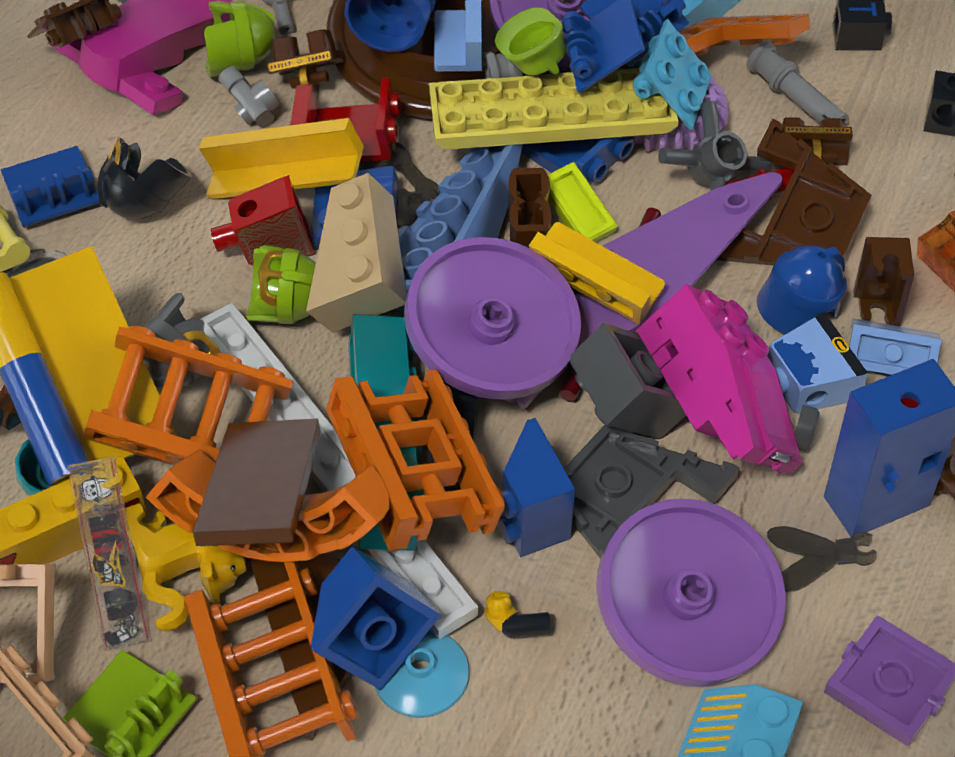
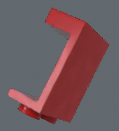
[290,77,402,162]

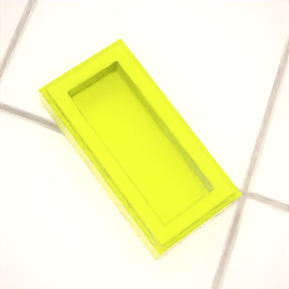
[548,162,618,242]

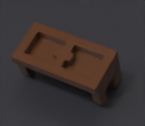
[853,237,914,326]

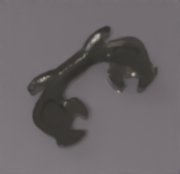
[358,142,441,229]

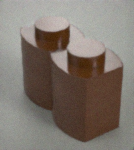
[508,168,551,246]

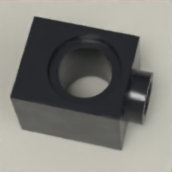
[923,70,955,137]

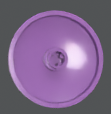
[404,237,581,400]
[596,499,786,687]

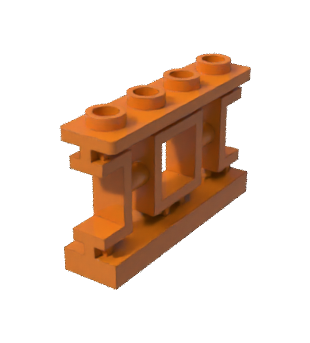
[326,369,505,551]

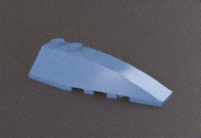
[394,144,523,315]

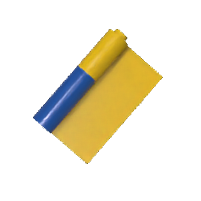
[0,246,178,487]

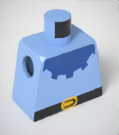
[767,313,868,414]

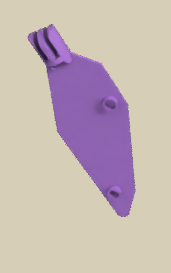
[505,172,782,409]

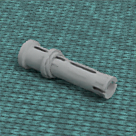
[746,41,849,127]

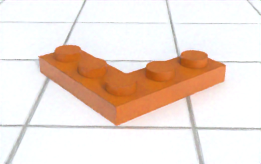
[678,13,810,55]

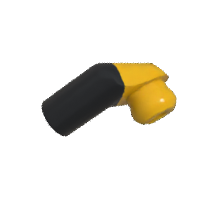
[484,591,551,639]

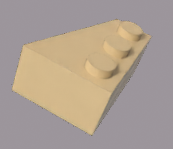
[306,173,407,332]

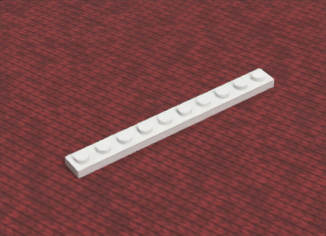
[199,303,478,639]

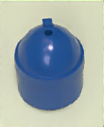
[756,245,847,334]

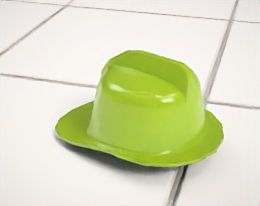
[495,8,567,76]

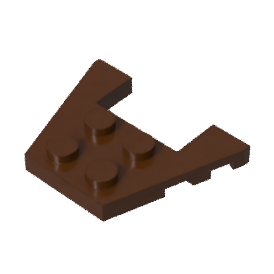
[716,119,872,265]

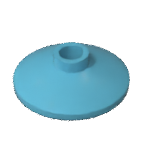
[375,629,469,718]

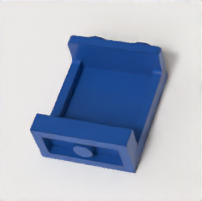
[521,136,635,185]

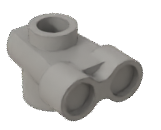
[219,66,281,129]

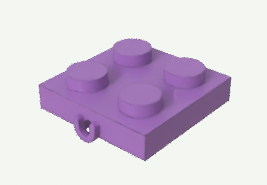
[824,615,955,747]

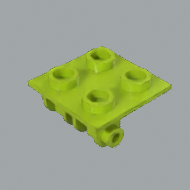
[63,650,197,757]

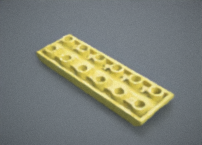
[429,68,678,150]

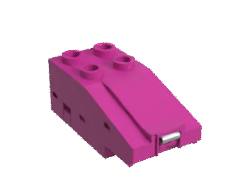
[636,284,803,475]

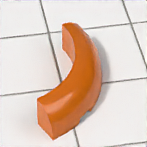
[146,449,389,562]

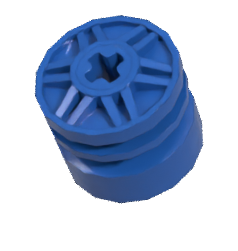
[344,0,437,52]

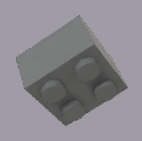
[570,323,686,439]

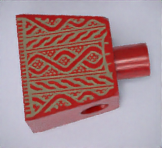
[211,175,315,266]

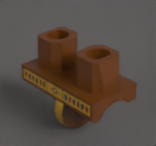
[266,29,346,96]
[783,117,853,165]

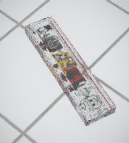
[67,457,152,651]

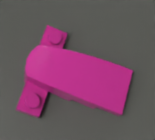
[47,0,235,115]

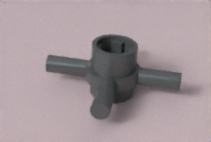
[658,101,770,191]

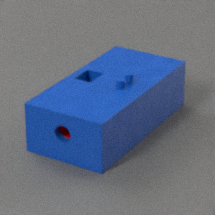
[824,358,955,538]

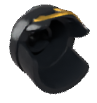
[97,138,192,219]

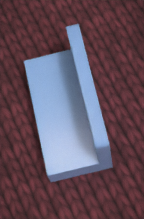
[434,0,482,71]
[849,318,942,375]

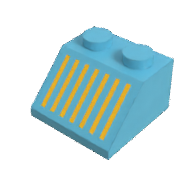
[677,684,803,757]

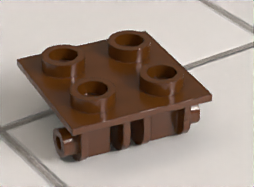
[27,0,122,48]

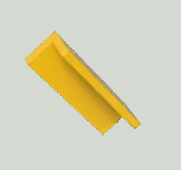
[529,222,665,325]

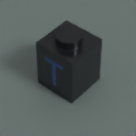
[832,0,892,51]

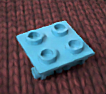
[633,19,712,130]

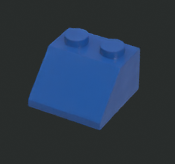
[498,418,575,558]
[311,546,441,690]

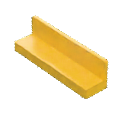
[199,118,364,199]

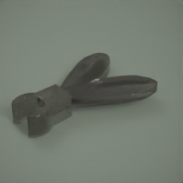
[767,526,877,592]

